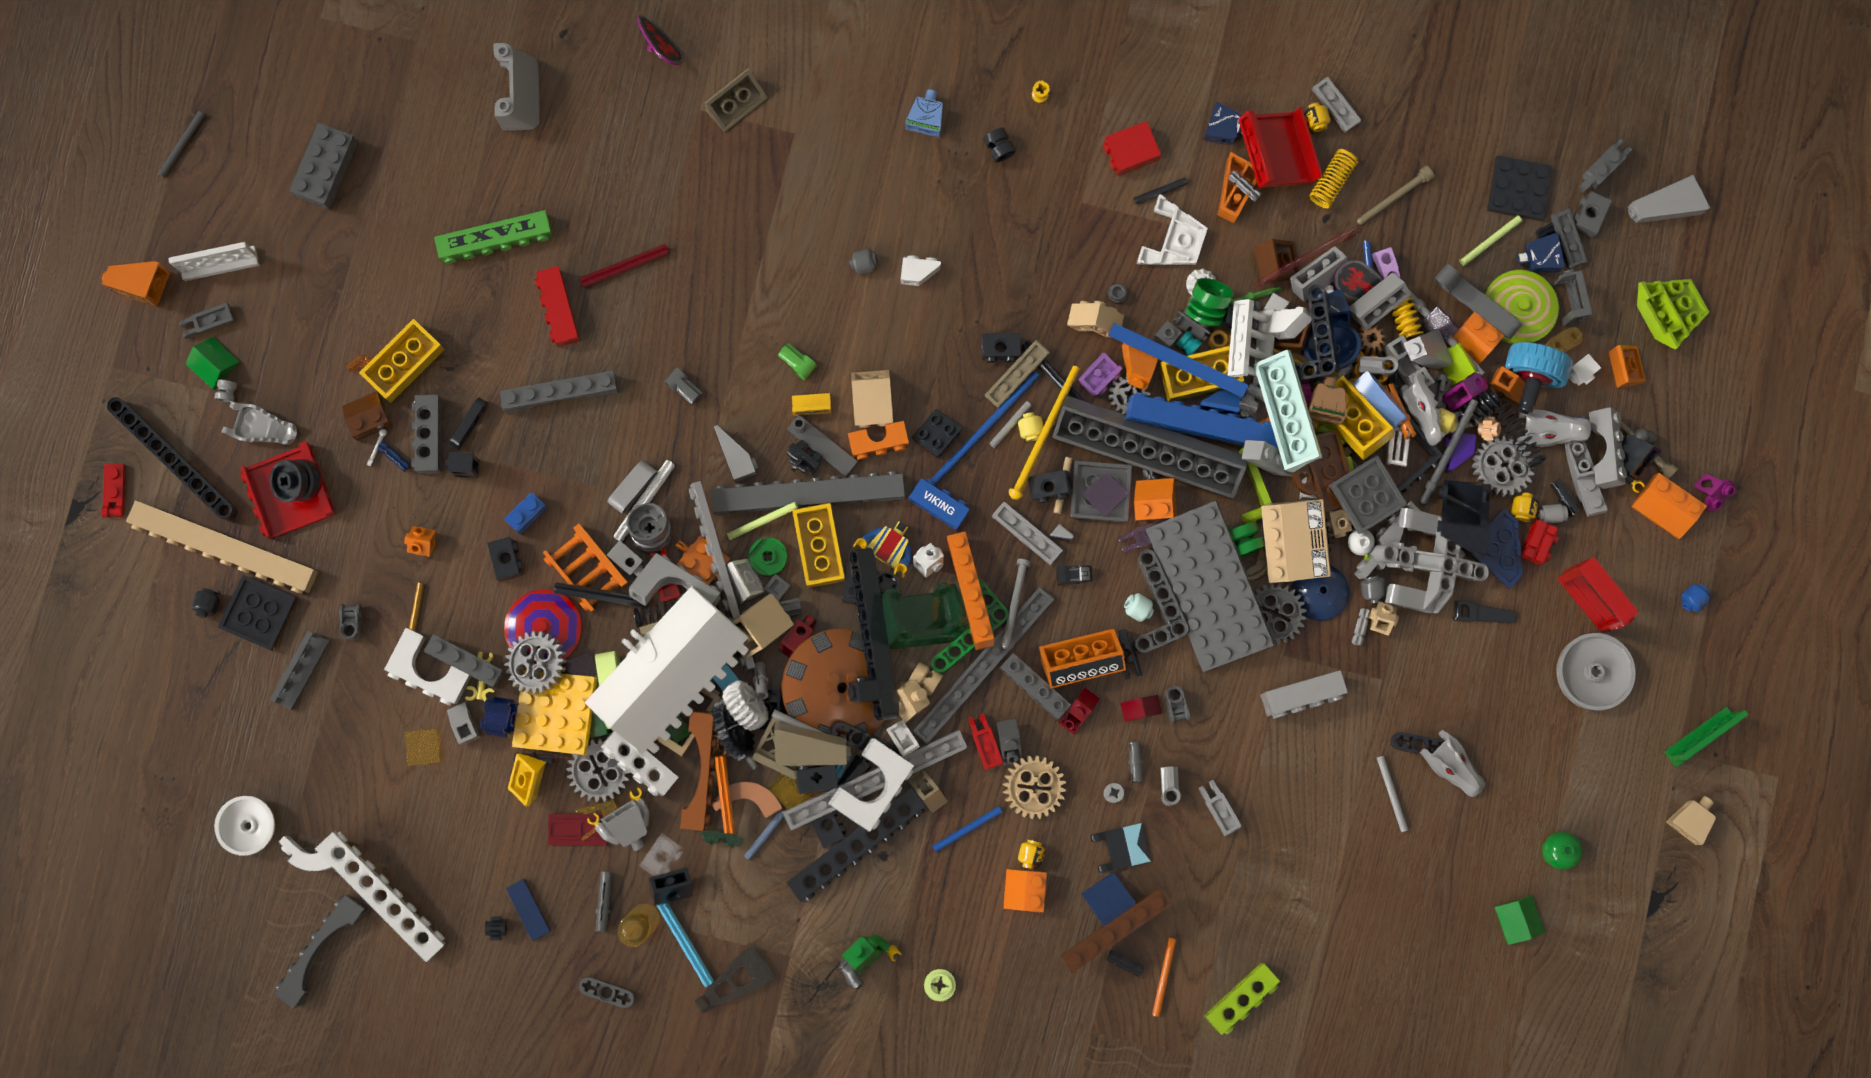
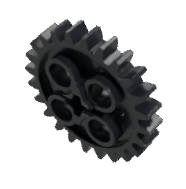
[712,699,755,761]

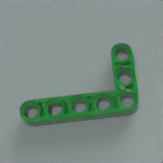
[931,577,1008,674]

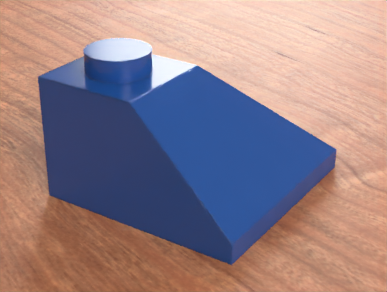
[1199,389,1240,415]

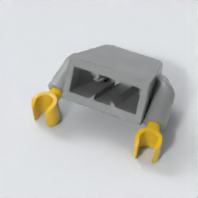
[587,788,650,851]

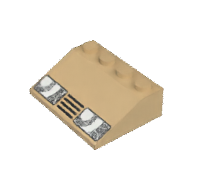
[1261,499,1331,583]

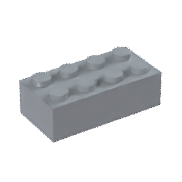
[1261,670,1348,719]

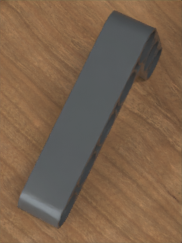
[1434,264,1523,340]
[1134,550,1188,654]

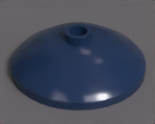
[1304,324,1361,371]
[1292,565,1349,621]

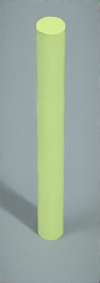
[1460,216,1522,266]
[727,502,798,540]

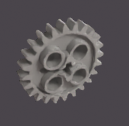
[1472,436,1535,497]
[504,631,567,695]
[567,739,631,802]

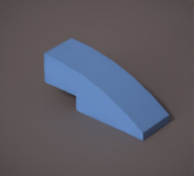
[1352,371,1407,430]

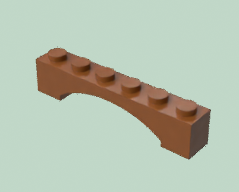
[680,710,717,831]

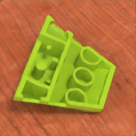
[1637,279,1709,349]

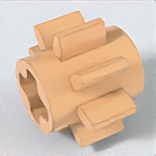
[1478,417,1501,441]

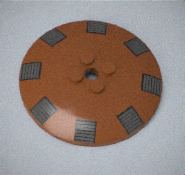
[782,629,895,745]

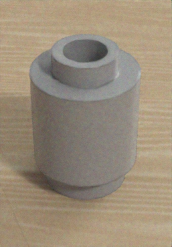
[1537,504,1568,524]

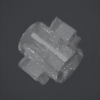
[1239,394,1258,418]

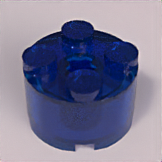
[480,697,519,739]

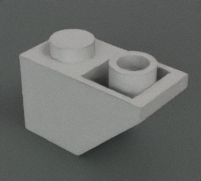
[447,702,481,746]

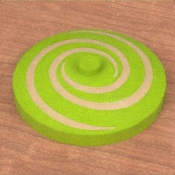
[1484,270,1559,344]

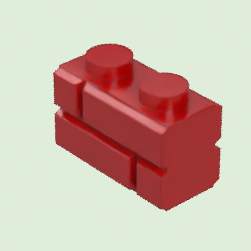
[1520,520,1559,565]

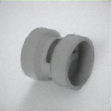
[214,380,237,403]

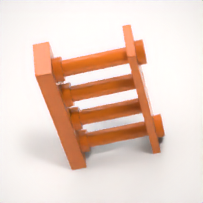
[543,523,629,614]

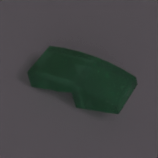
[700,830,743,848]

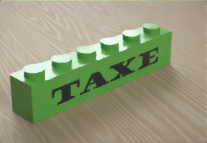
[434,210,553,264]

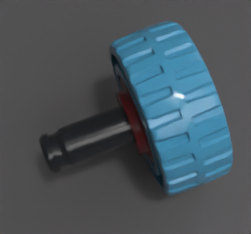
[1505,342,1573,414]

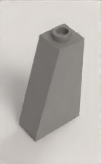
[1628,175,1710,223]

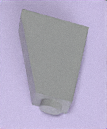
[1404,328,1453,370]

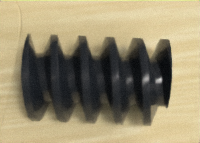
[1459,386,1503,426]

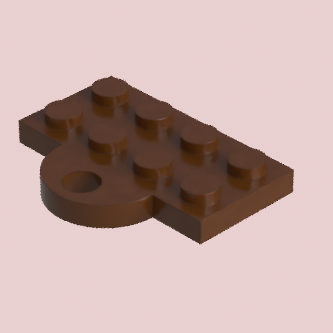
[1292,430,1350,512]

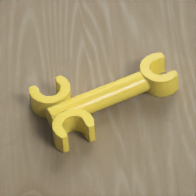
[465,652,495,703]

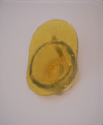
[617,904,660,947]

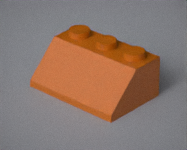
[1631,473,1707,540]

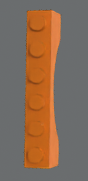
[947,532,994,650]

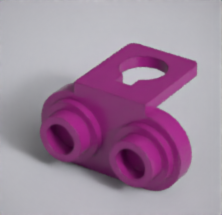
[1694,474,1736,512]

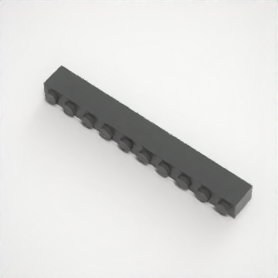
[711,471,905,515]

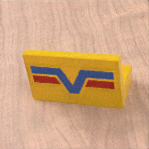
[792,393,831,416]

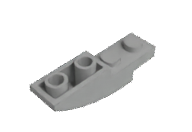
[1565,440,1608,517]
[1354,512,1404,579]

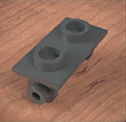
[1173,309,1212,342]
[1430,375,1451,409]

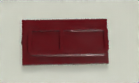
[548,814,608,846]

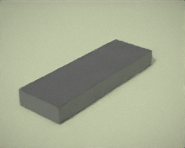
[1550,208,1588,268]

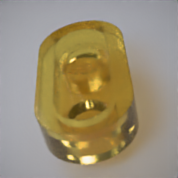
[1546,327,1583,353]

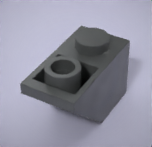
[997,719,1022,766]

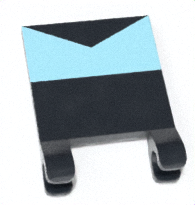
[1090,823,1150,873]

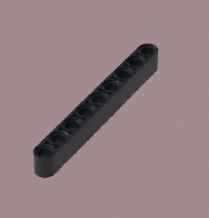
[107,397,237,521]
[849,548,899,721]

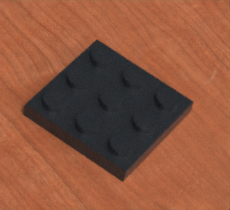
[1487,155,1552,221]
[218,575,297,651]

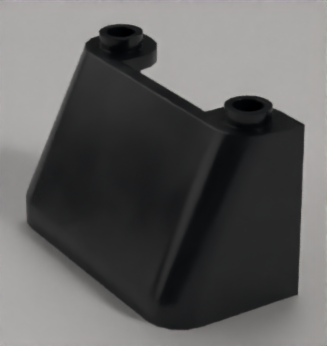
[1437,480,1491,556]

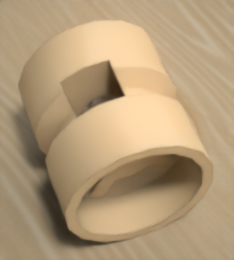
[908,662,943,697]

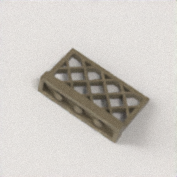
[752,717,836,792]

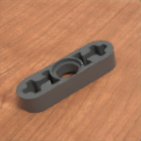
[579,977,635,1008]

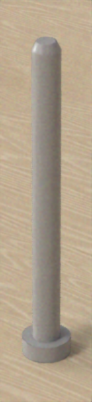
[1002,559,1031,649]

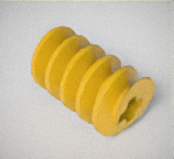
[1392,297,1424,339]

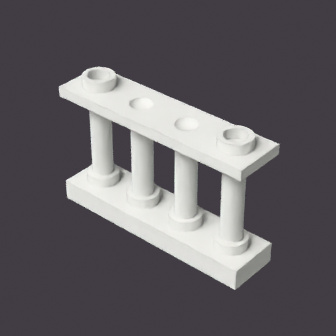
[1228,299,1277,385]

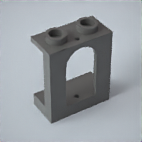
[1553,269,1592,326]

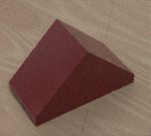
[1120,695,1162,722]

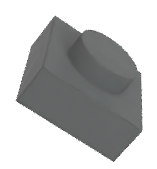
[764,574,791,601]

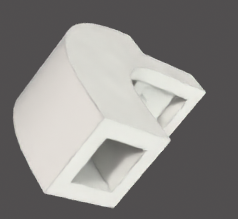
[279,836,345,871]

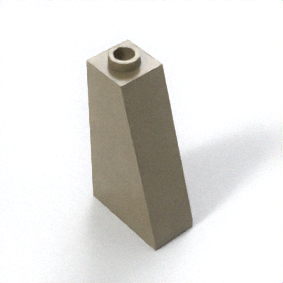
[774,722,851,766]

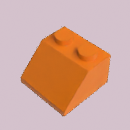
[1446,312,1504,365]
[1134,478,1178,520]
[1003,869,1047,912]

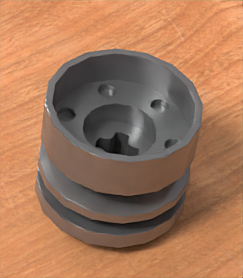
[626,503,672,553]

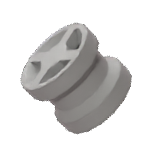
[1104,783,1124,803]

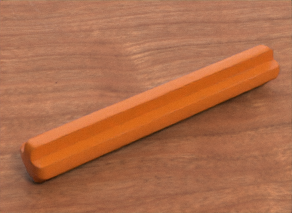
[715,756,735,834]

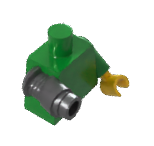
[839,934,901,991]

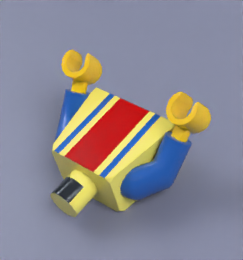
[853,521,911,578]

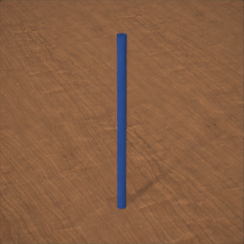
[930,371,1040,484]

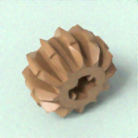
[1358,324,1387,356]

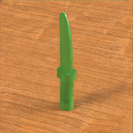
[1230,288,1282,305]

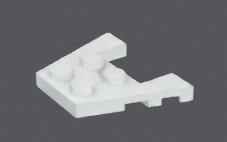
[1136,194,1207,265]

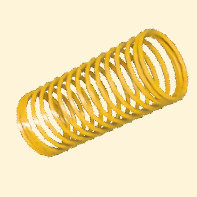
[1309,149,1358,208]

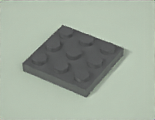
[1329,455,1407,534]
[1070,461,1132,523]

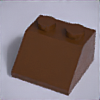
[1254,239,1300,283]
[342,391,393,441]

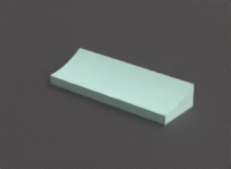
[1254,350,1322,473]

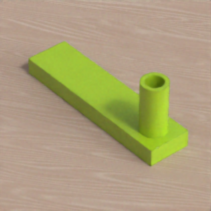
[1239,448,1272,524]

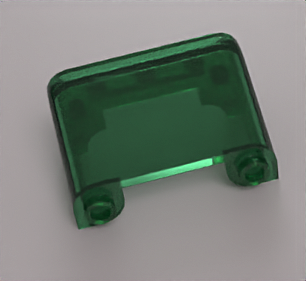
[882,583,969,649]

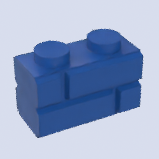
[504,492,548,535]

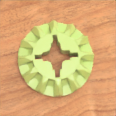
[924,969,956,1001]

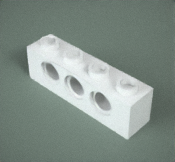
[601,731,678,797]

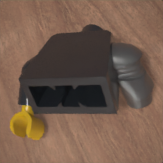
[1622,428,1661,493]

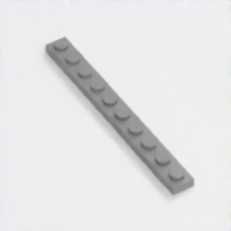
[689,481,755,670]
[783,730,967,830]

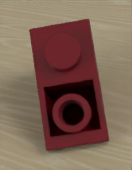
[1059,688,1100,734]

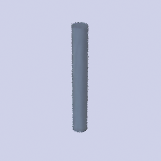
[744,810,784,861]

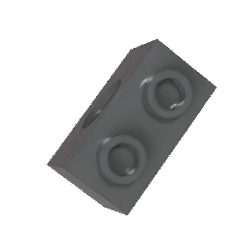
[1573,191,1612,238]

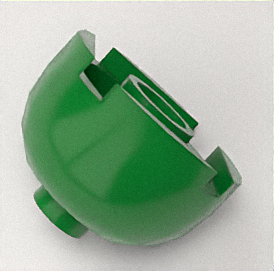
[1542,831,1583,870]

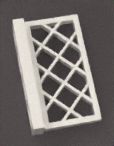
[169,242,259,281]

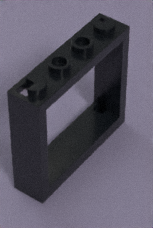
[1344,419,1443,493]

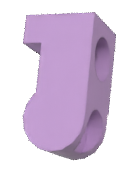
[1372,247,1400,280]

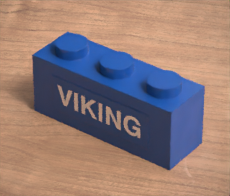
[909,478,970,531]

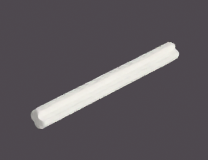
[614,460,675,542]

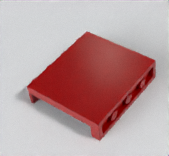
[1238,107,1323,188]
[240,441,337,540]

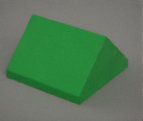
[186,337,240,390]
[1494,895,1545,945]

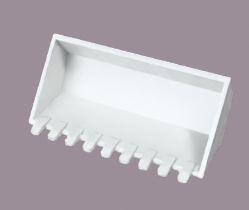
[585,586,749,755]

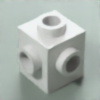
[913,543,944,578]

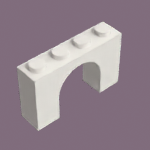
[384,628,472,706]
[828,738,914,831]

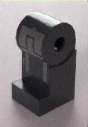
[1056,565,1093,585]

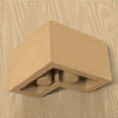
[1067,301,1124,337]

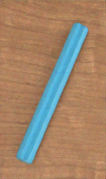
[657,903,714,987]

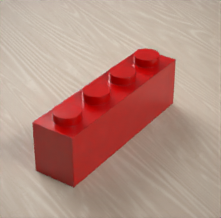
[535,266,580,347]

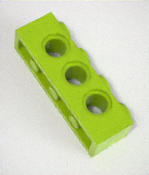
[1204,963,1280,1035]

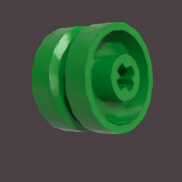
[1229,521,1265,558]

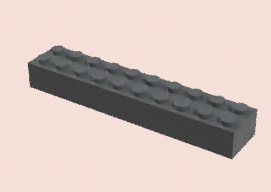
[1052,395,1247,499]

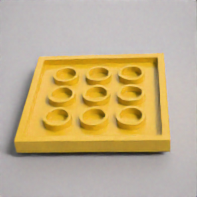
[512,670,597,755]

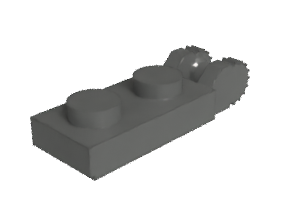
[179,302,235,338]

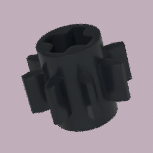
[485,917,507,940]

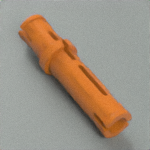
[1383,384,1416,439]

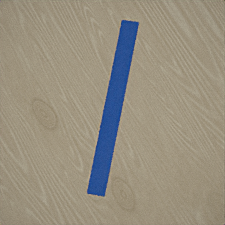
[1108,323,1248,397]

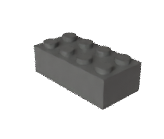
[289,123,358,210]

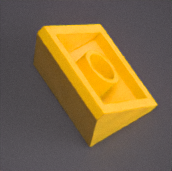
[508,754,546,807]

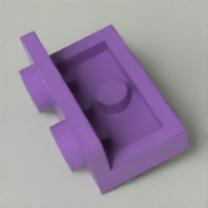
[1077,353,1122,396]

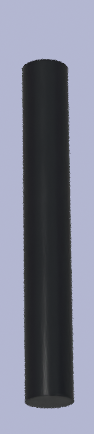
[1133,177,1188,205]

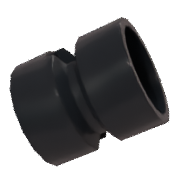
[983,127,1016,163]
[878,572,899,600]

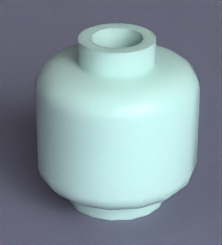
[1124,593,1154,622]

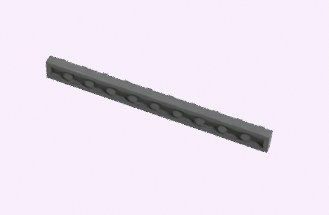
[912,587,1054,744]

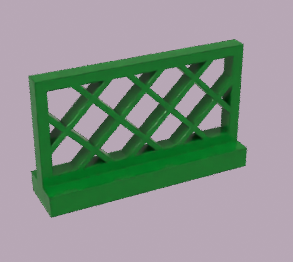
[1664,707,1748,767]

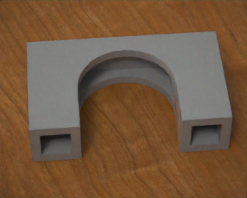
[629,553,720,607]

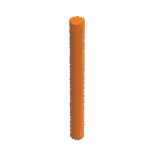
[1152,938,1177,1017]

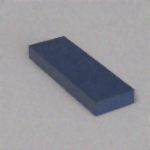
[506,879,551,941]

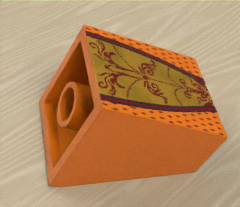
[102,261,170,307]

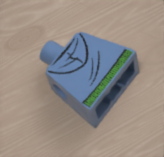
[905,90,942,138]

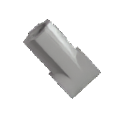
[1358,356,1398,377]
[1160,767,1181,806]

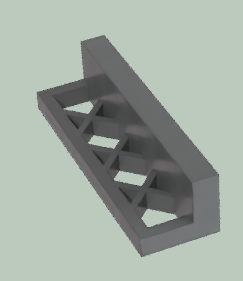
[269,631,330,710]

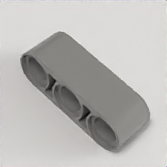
[607,460,658,514]

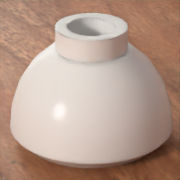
[1348,530,1375,555]

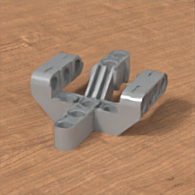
[1373,508,1489,614]

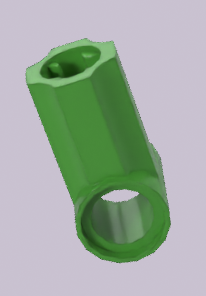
[778,343,817,380]

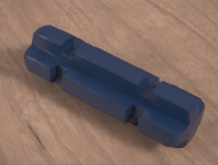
[377,441,411,472]

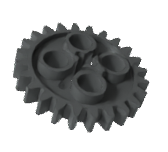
[1256,583,1307,645]

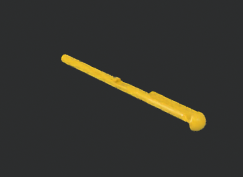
[1009,366,1080,500]

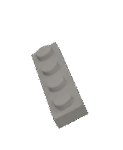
[991,502,1063,565]

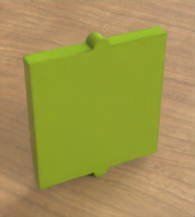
[1442,343,1477,386]

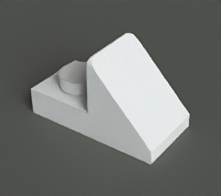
[886,719,920,757]

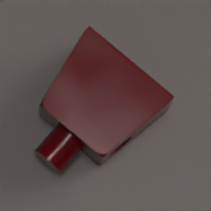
[778,615,817,658]

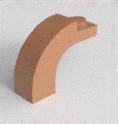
[712,782,783,818]

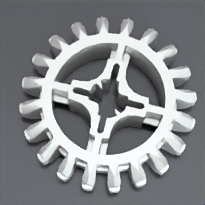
[723,680,769,731]

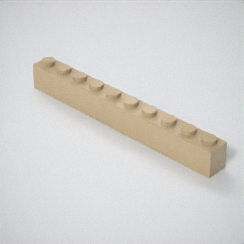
[126,500,318,594]

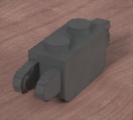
[1578,138,1633,193]

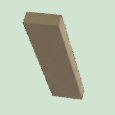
[984,340,1050,408]

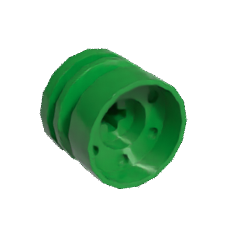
[1185,278,1234,326]

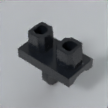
[787,440,823,475]

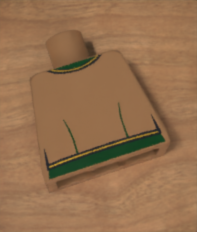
[1308,377,1346,425]

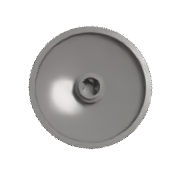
[1556,633,1636,711]

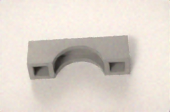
[1589,407,1627,489]

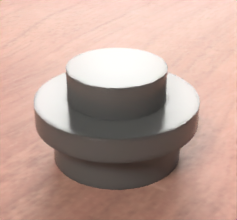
[1108,284,1127,303]

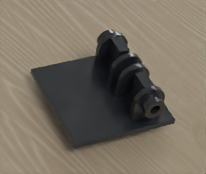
[911,409,963,458]

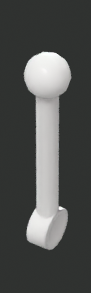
[367,429,387,467]

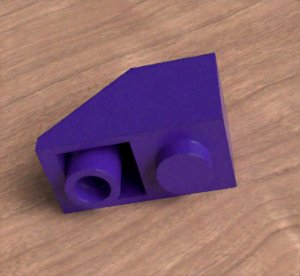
[1445,432,1476,473]

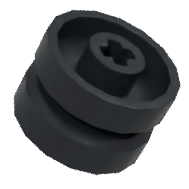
[270,459,320,502]

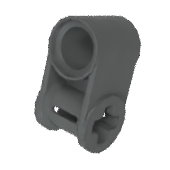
[339,603,362,641]
[1165,686,1191,724]

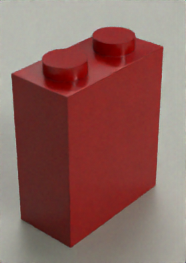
[1102,121,1161,176]

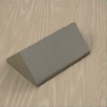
[704,69,767,132]

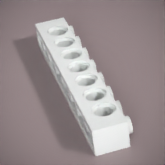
[315,831,445,962]

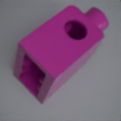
[1442,373,1488,412]

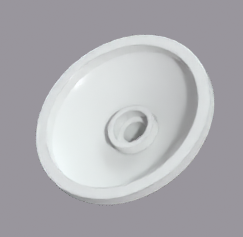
[215,796,275,855]

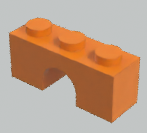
[848,421,909,460]

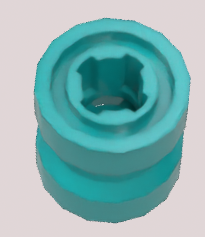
[1176,331,1202,356]

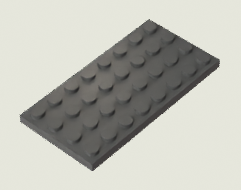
[1146,501,1275,672]

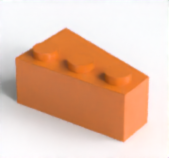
[1217,152,1257,224]

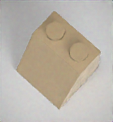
[851,370,893,428]
[731,593,794,659]

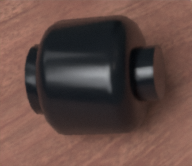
[191,588,220,619]

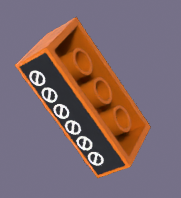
[1039,629,1126,688]

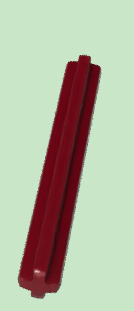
[580,244,669,288]

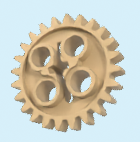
[1002,756,1066,819]

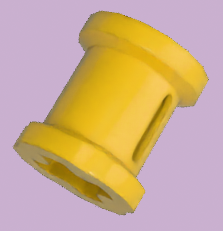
[1032,81,1050,103]

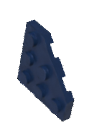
[1465,508,1523,589]

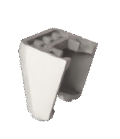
[494,43,540,131]

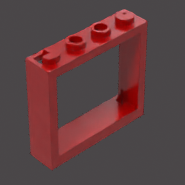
[1557,557,1639,632]

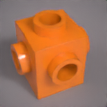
[404,526,436,557]

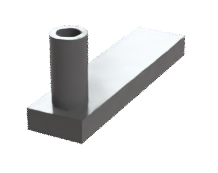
[787,415,858,477]

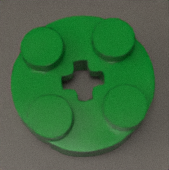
[749,538,788,577]

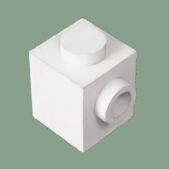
[1569,354,1601,386]

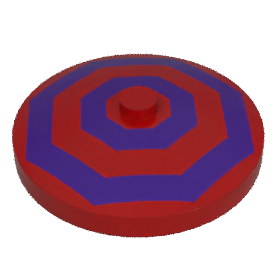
[504,589,582,665]

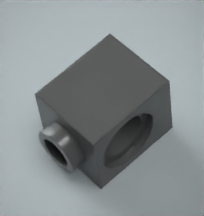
[1153,321,1182,349]

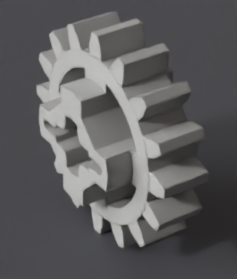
[1108,376,1150,415]

